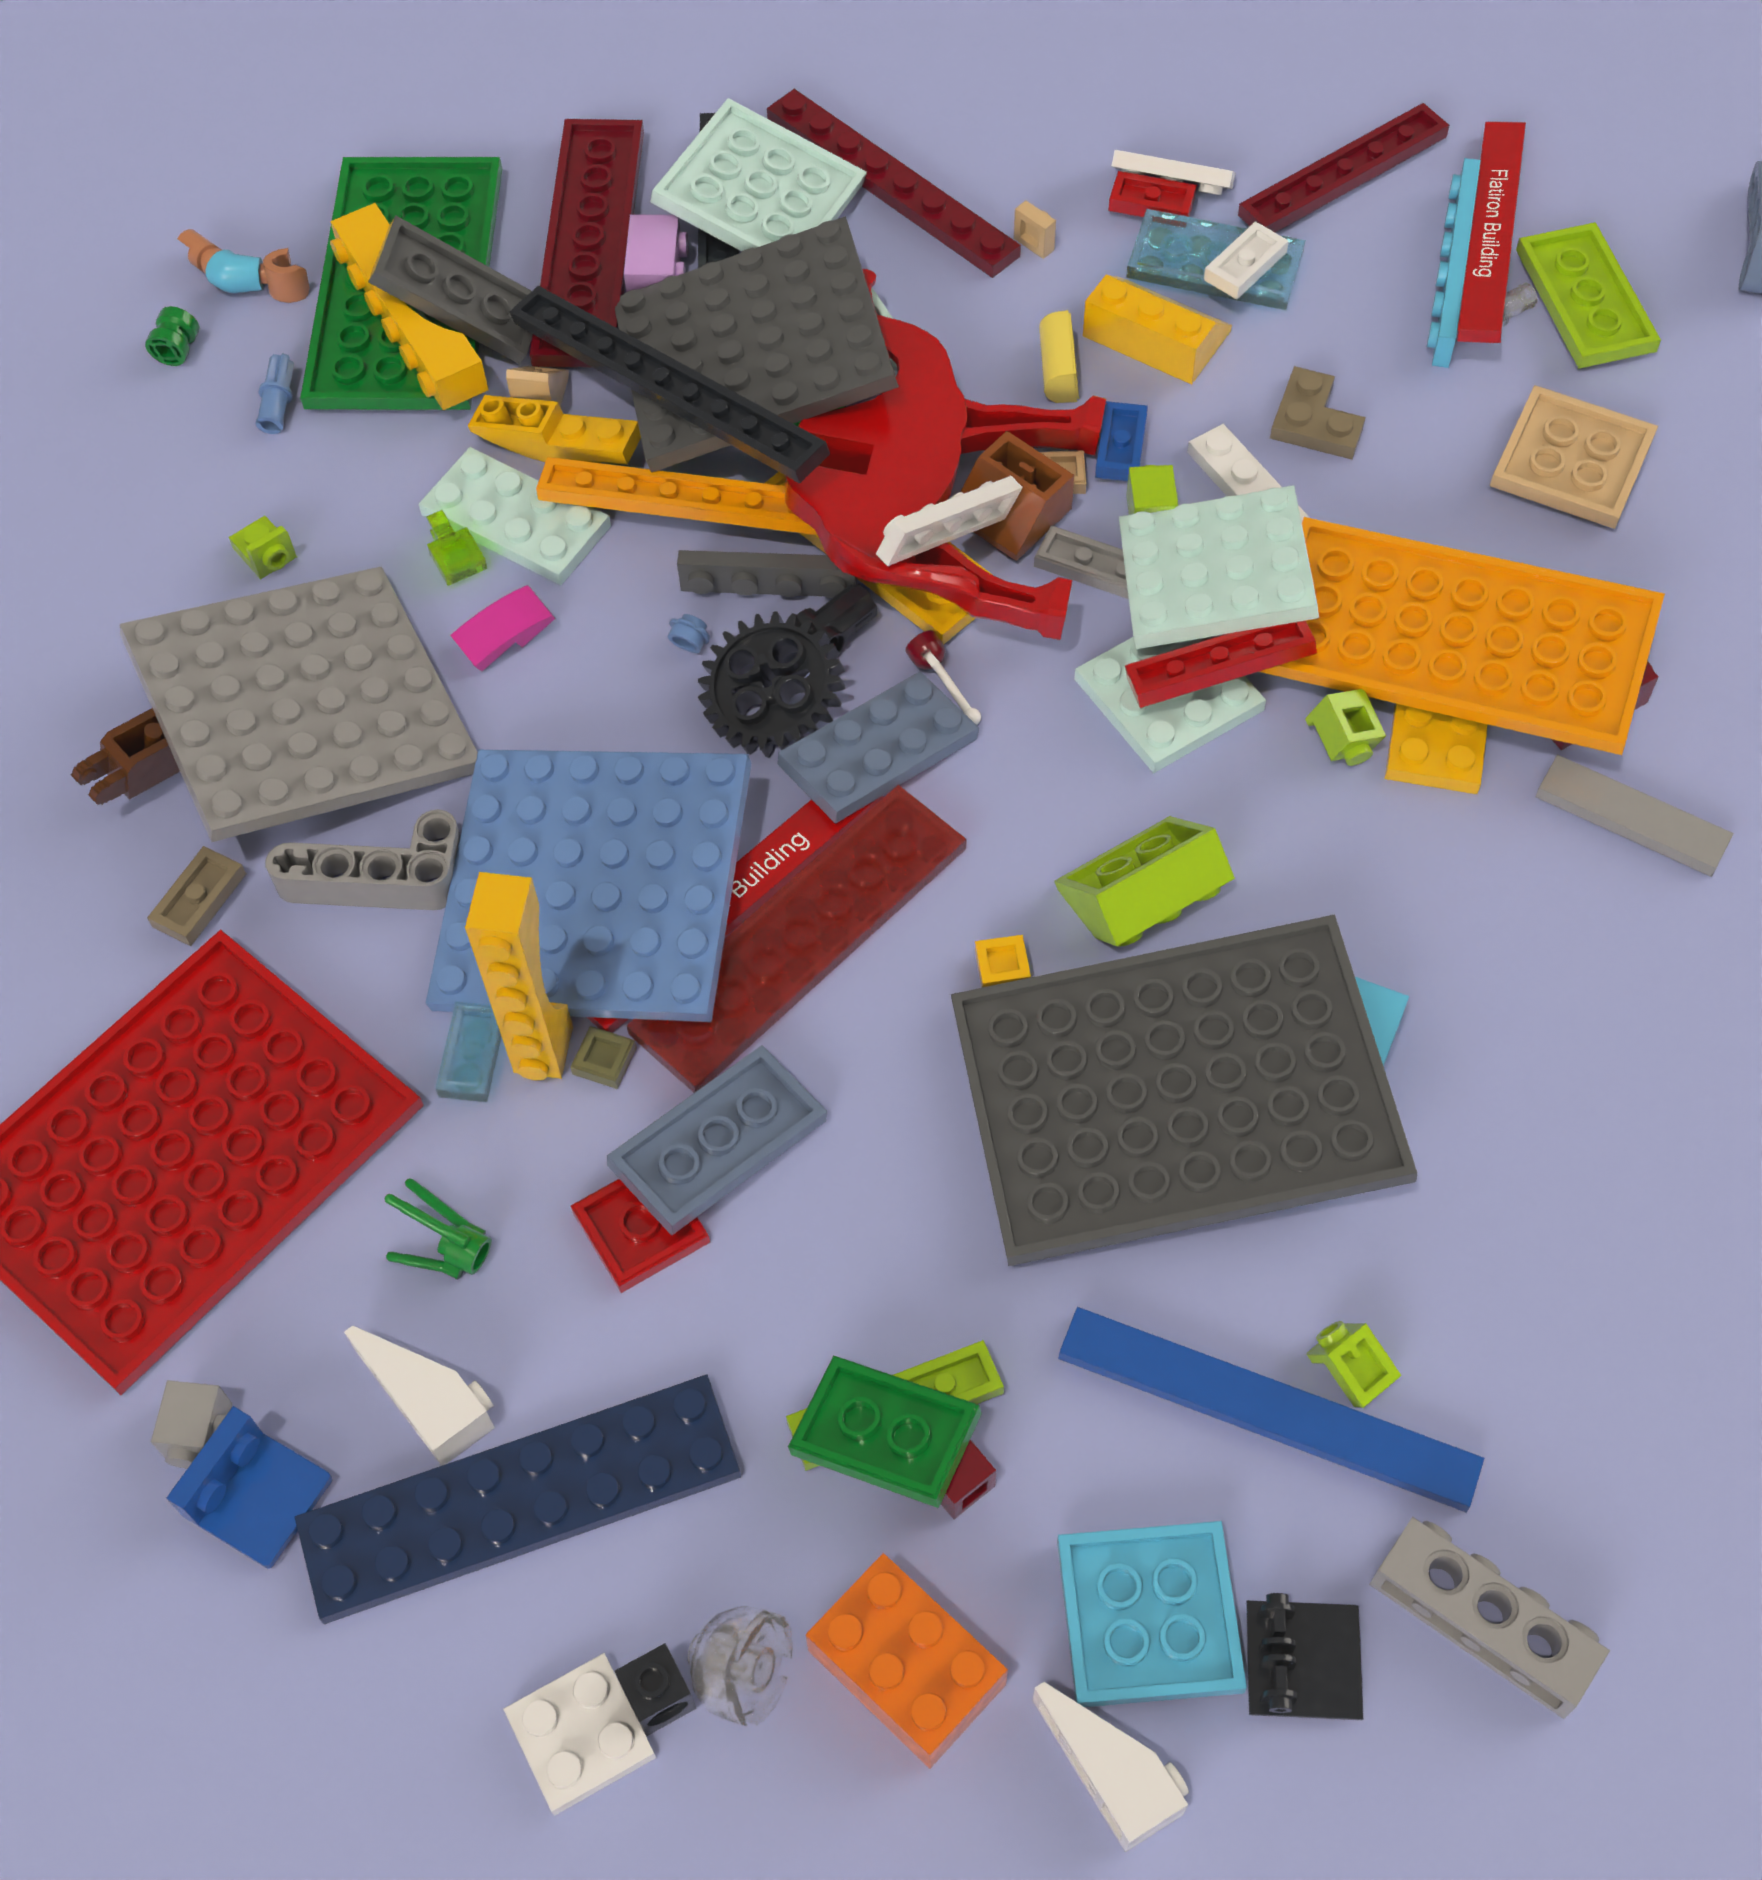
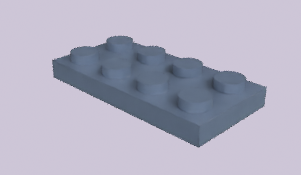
[777,671,979,824]
[607,1045,827,1235]

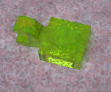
[426,510,488,586]

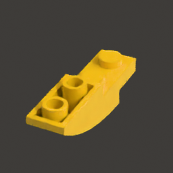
[468,395,641,465]

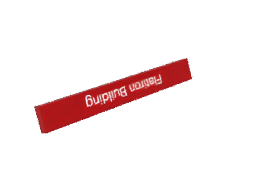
[1457,122,1526,343]
[587,796,884,1033]

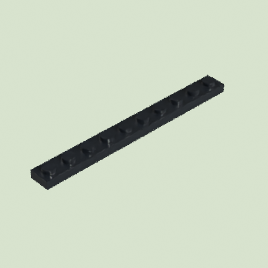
[509,286,830,483]

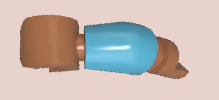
[177,229,310,303]

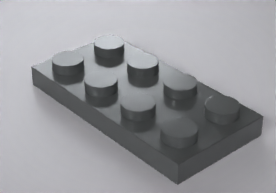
[368,215,533,364]

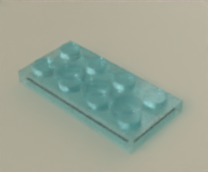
[1126,209,1306,311]

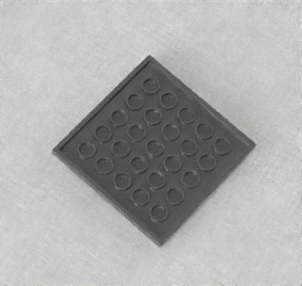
[615,216,899,473]

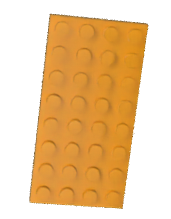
[1259,517,1665,755]

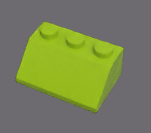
[1054,816,1235,947]

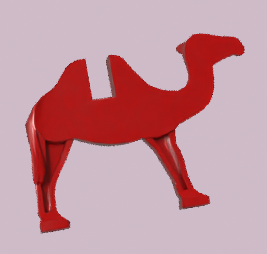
[785,269,1106,640]

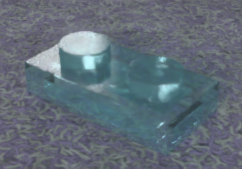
[435,1001,502,1102]

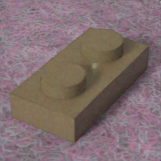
[147,846,246,946]

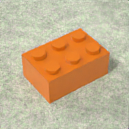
[805,1553,1008,1769]

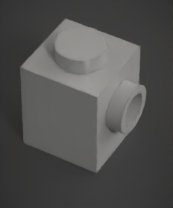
[151,1380,232,1469]

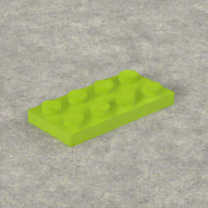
[1516,222,1661,369]

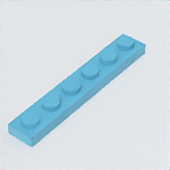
[1427,158,1481,368]

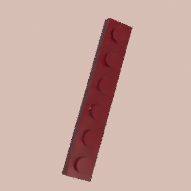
[1238,103,1450,232]

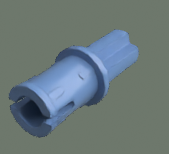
[255,353,294,434]

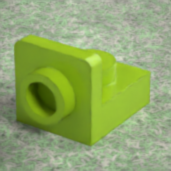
[228,515,297,580]
[1306,1321,1402,1408]

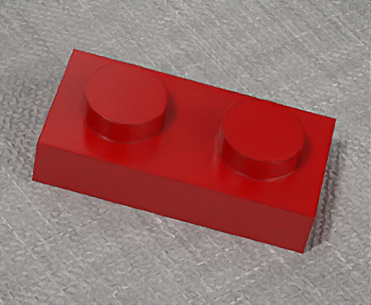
[1108,171,1197,225]

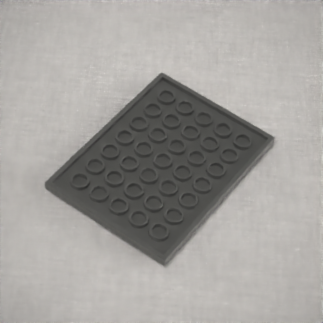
[951,914,1417,1266]

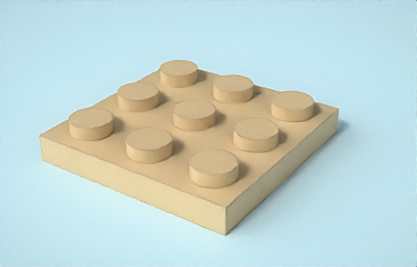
[1490,385,1658,529]

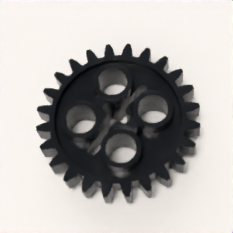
[698,611,846,757]

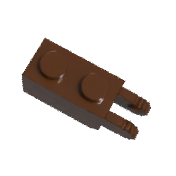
[70,708,180,805]

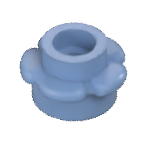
[667,614,710,653]

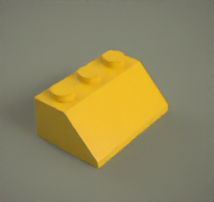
[1083,274,1232,385]

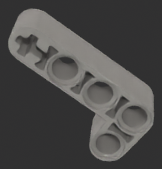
[265,809,460,910]

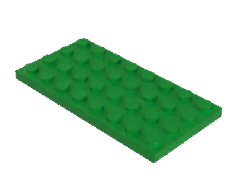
[300,157,502,410]

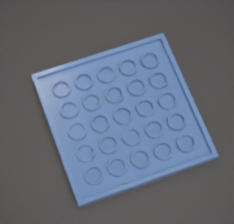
[425,749,752,1022]

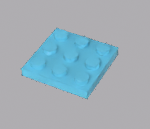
[1057,1521,1247,1707]

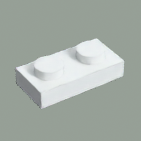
[1204,221,1289,299]

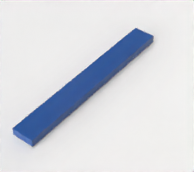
[1058,1307,1485,1513]

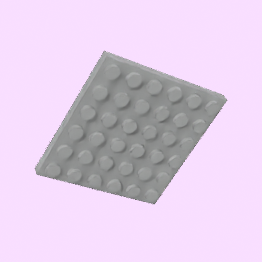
[120,566,478,842]

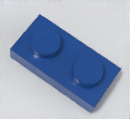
[1095,401,1148,481]

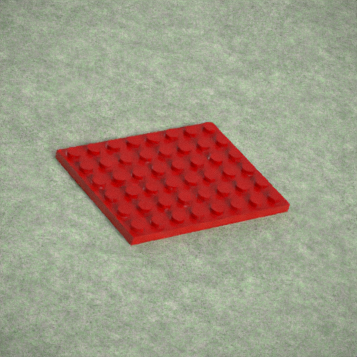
[0,929,424,1396]

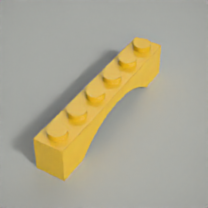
[330,203,489,410]
[465,872,573,1080]

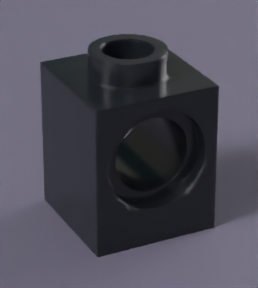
[615,1643,697,1737]

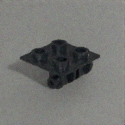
[1246,1593,1364,1720]

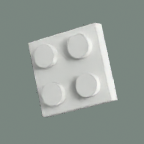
[503,1653,656,1816]

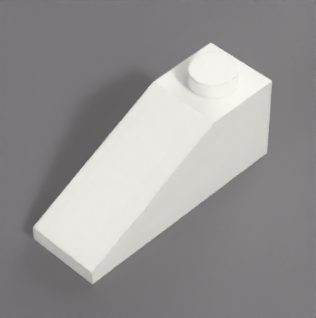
[344,1326,495,1466]
[1033,1682,1189,1852]

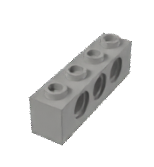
[1369,1517,1610,1719]

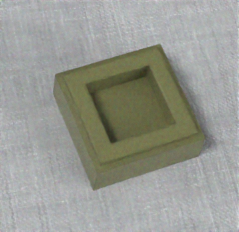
[570,1026,637,1089]

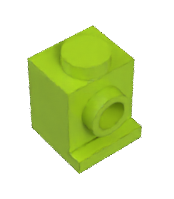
[1305,689,1386,766]

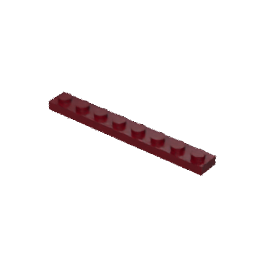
[767,88,1021,278]

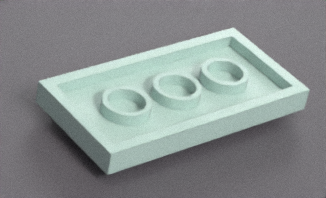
[419,447,611,585]

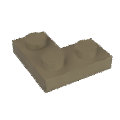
[1270,366,1366,460]

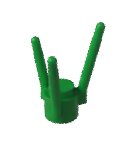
[384,1178,492,1280]

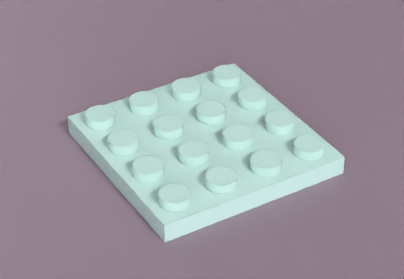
[650,98,867,251]
[1119,485,1319,649]

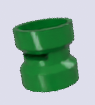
[145,306,200,366]

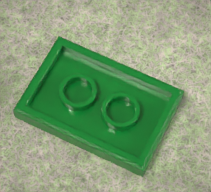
[788,1355,982,1508]

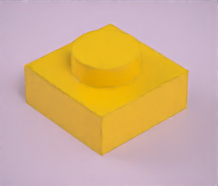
[975,935,1031,988]

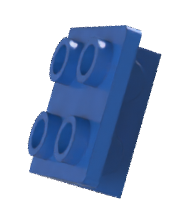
[166,1406,332,1569]

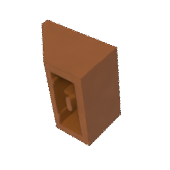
[960,431,1074,561]

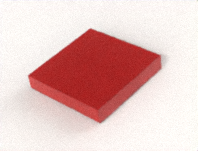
[570,1179,710,1293]

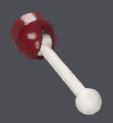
[905,630,981,725]

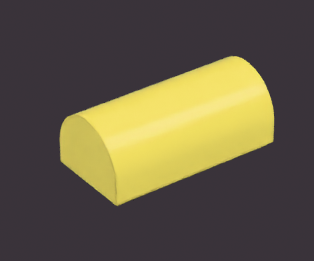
[1039,310,1079,403]

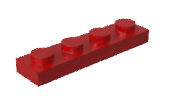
[1125,621,1317,708]

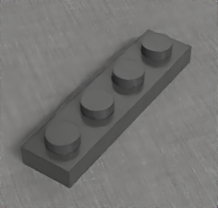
[677,550,857,598]

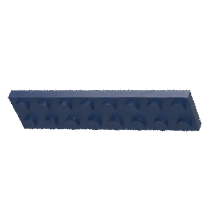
[294,1374,741,1624]

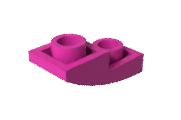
[450,585,556,671]

